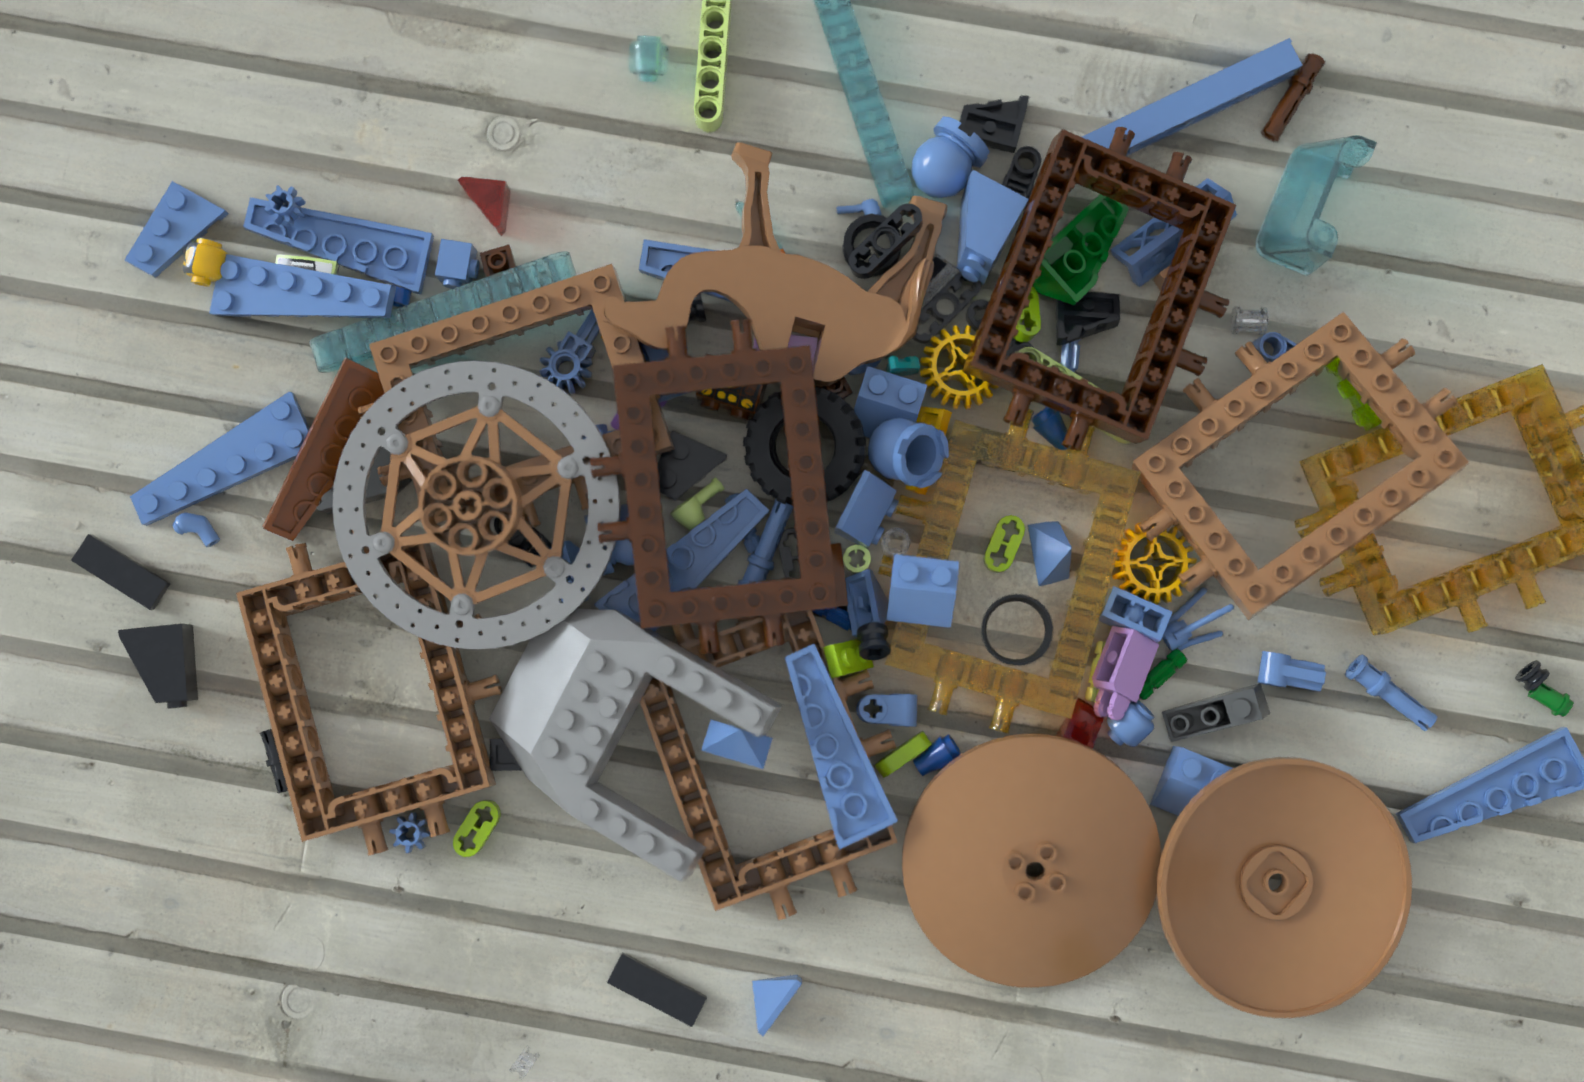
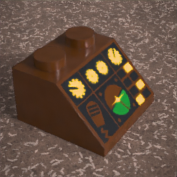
[695,353,767,421]

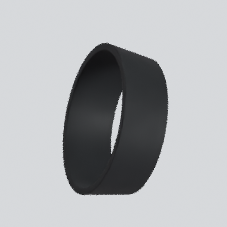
[981,594,1053,666]

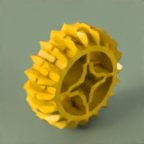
[920,325,999,410]
[1110,522,1197,605]

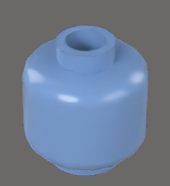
[1107,700,1155,747]

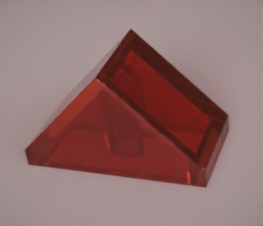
[457,176,511,236]
[1055,697,1104,748]

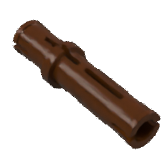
[1261,53,1325,142]

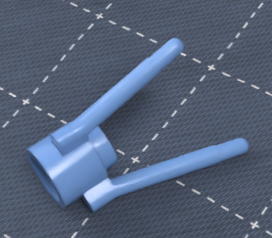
[1162,587,1234,651]

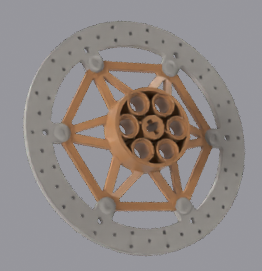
[333,361,621,649]

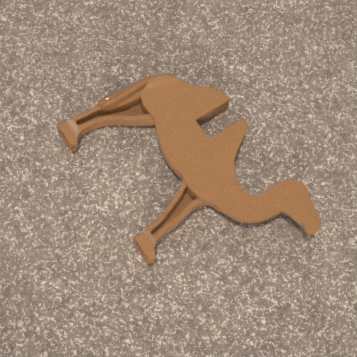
[604,143,948,387]

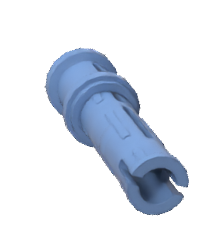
[737,498,794,585]
[1345,654,1437,731]

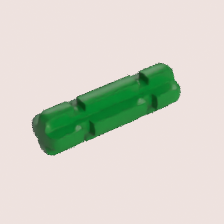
[1139,649,1187,700]

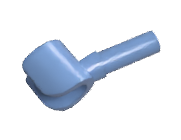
[837,199,882,215]

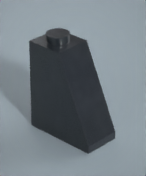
[118,623,198,709]

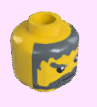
[182,238,227,287]

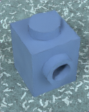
[435,239,480,290]

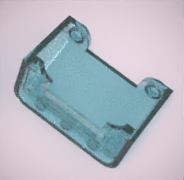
[1256,135,1377,276]

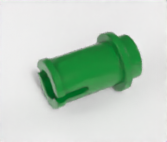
[1528,683,1574,717]

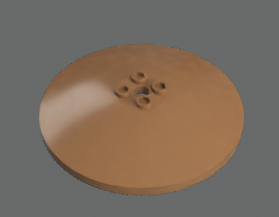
[902,734,1161,988]
[1157,757,1412,1018]

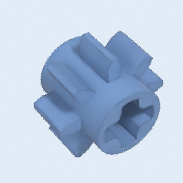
[264,185,306,226]
[389,812,430,853]

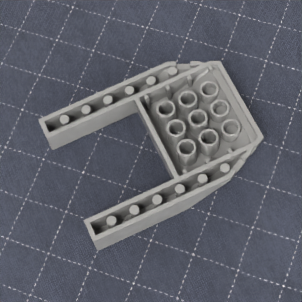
[489,608,783,882]

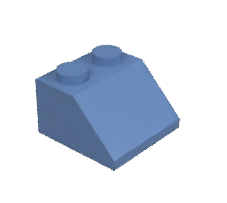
[854,366,927,438]
[834,470,899,549]
[886,554,959,628]
[1150,746,1233,816]

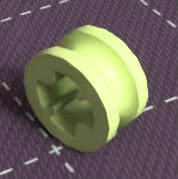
[843,544,871,573]

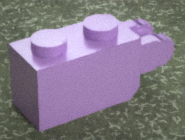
[1092,626,1159,721]

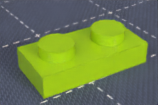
[823,639,874,679]

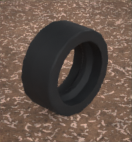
[842,214,901,277]

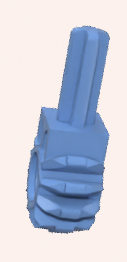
[539,309,600,394]

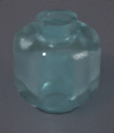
[628,36,669,82]

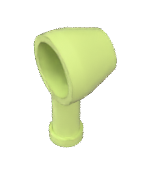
[670,477,725,530]

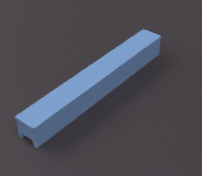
[1082,38,1303,156]

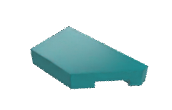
[886,356,920,377]

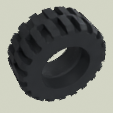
[743,386,866,505]

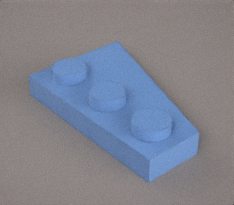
[125,181,229,278]

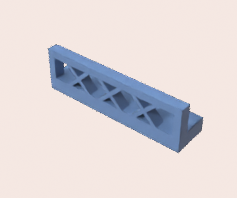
[1110,178,1237,287]

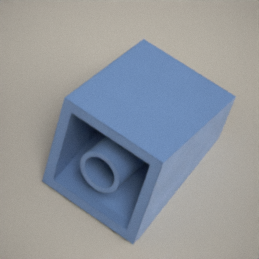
[956,170,1029,285]

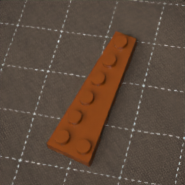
[262,357,385,541]

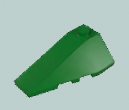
[1033,194,1130,305]

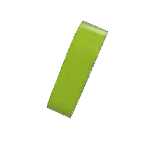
[1014,286,1041,342]
[983,515,1025,573]
[874,731,932,778]
[453,800,501,857]

